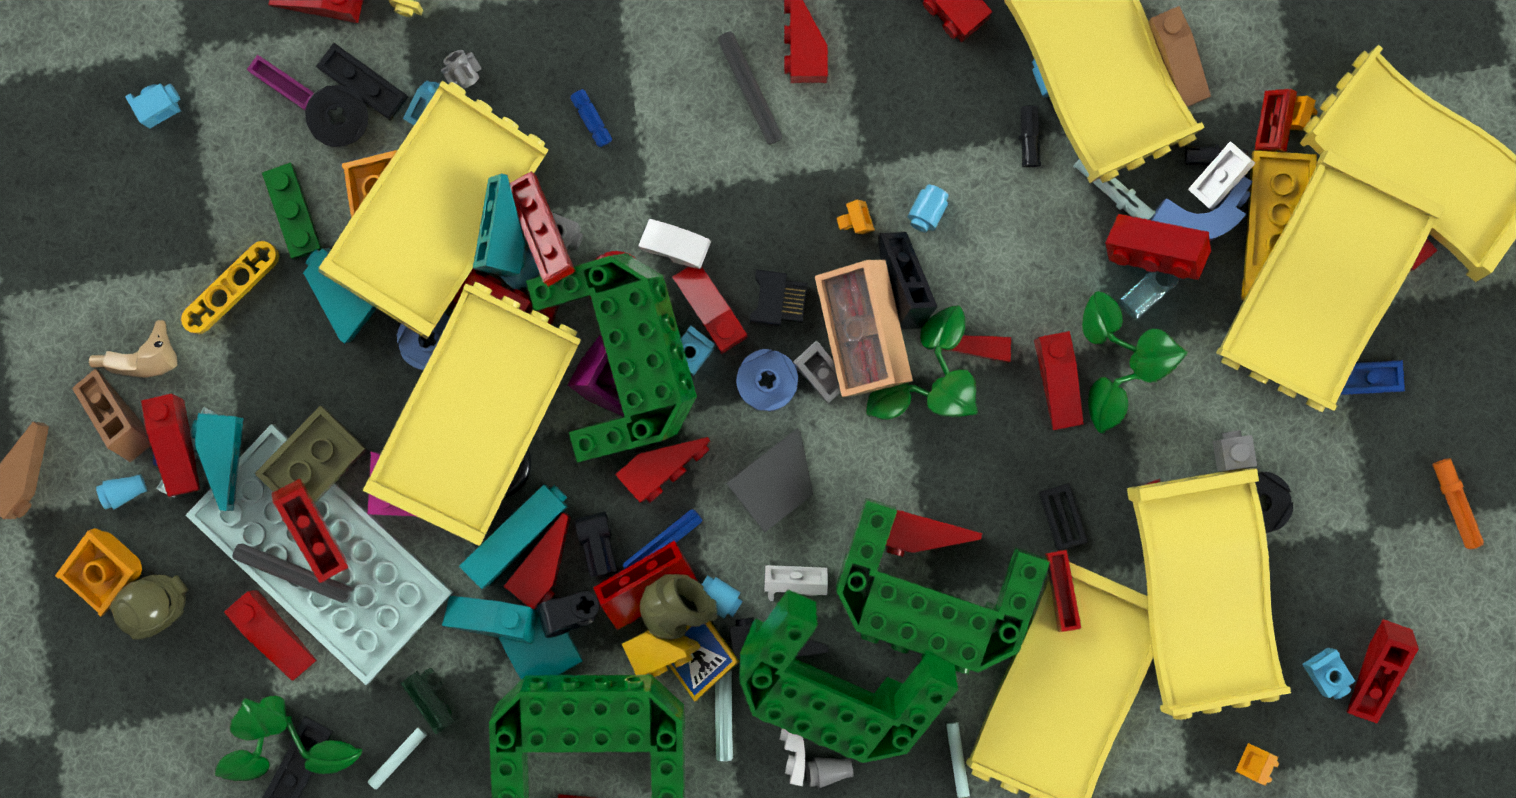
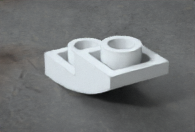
[639,219,711,269]
[780,728,805,786]

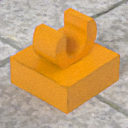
[1290,96,1318,131]
[836,200,875,234]
[1236,743,1279,786]

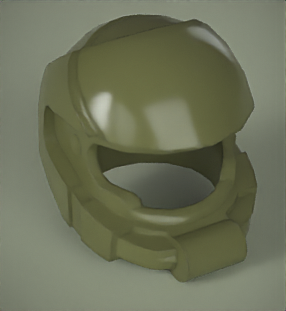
[110,574,189,640]
[640,574,718,640]

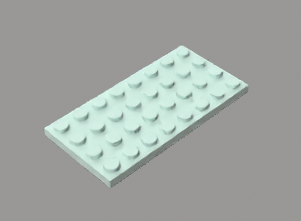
[185,424,454,685]

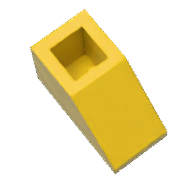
[622,630,701,677]

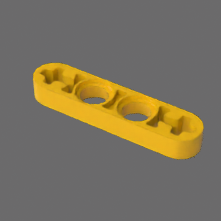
[181,241,279,334]

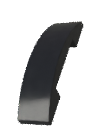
[262,716,333,798]

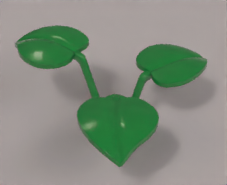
[1082,291,1188,434]
[866,305,977,420]
[215,696,362,781]

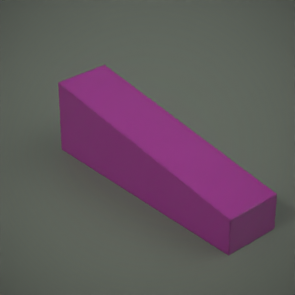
[247,55,314,111]

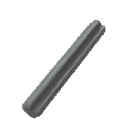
[718,31,782,145]
[232,544,352,603]

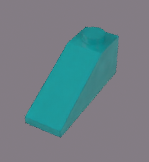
[473,173,526,277]
[191,413,244,511]
[442,596,539,644]

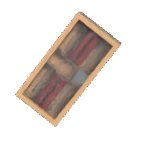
[815,260,913,397]

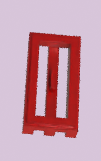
[1254,89,1297,152]

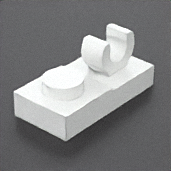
[1188,142,1255,210]
[764,565,828,601]

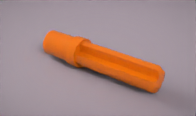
[1432,458,1484,549]

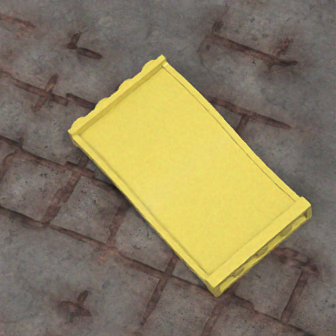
[1004,0,1205,183]
[1300,45,1516,282]
[318,81,548,339]
[1216,150,1445,412]
[363,282,581,546]
[1127,468,1291,720]
[966,562,1153,798]

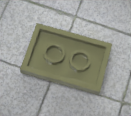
[254,406,367,503]

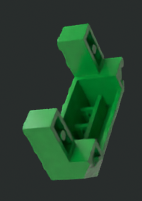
[526,253,697,462]
[836,497,1050,674]
[740,589,958,763]
[489,675,685,798]

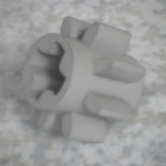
[441,50,482,89]

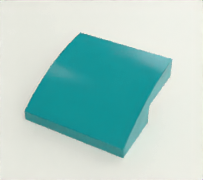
[499,610,583,679]

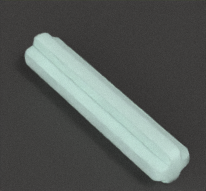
[715,670,733,762]

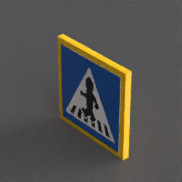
[668,621,740,701]

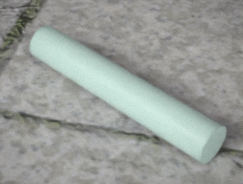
[946,722,970,798]
[368,726,427,790]

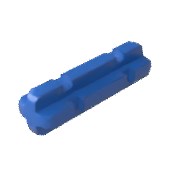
[571,89,612,147]

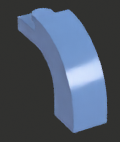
[1150,176,1252,241]

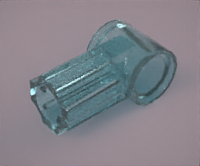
[1118,272,1179,320]

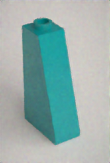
[459,485,568,589]

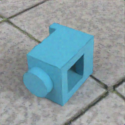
[125,83,181,129]
[681,326,716,376]
[1302,648,1356,699]

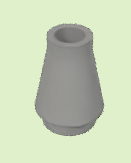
[805,757,853,789]

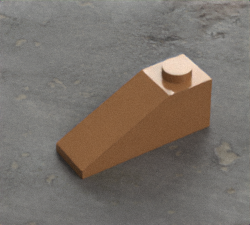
[1149,6,1211,107]
[72,368,151,463]
[0,422,49,519]

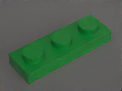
[262,162,322,260]

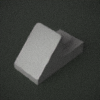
[793,341,841,403]

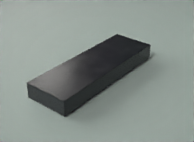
[316,43,408,121]

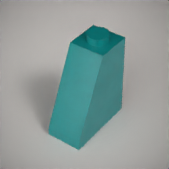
[304,248,377,344]

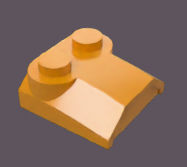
[342,150,397,220]
[55,528,142,617]

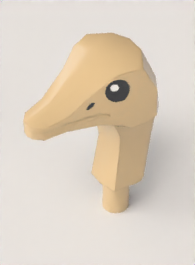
[89,320,177,378]

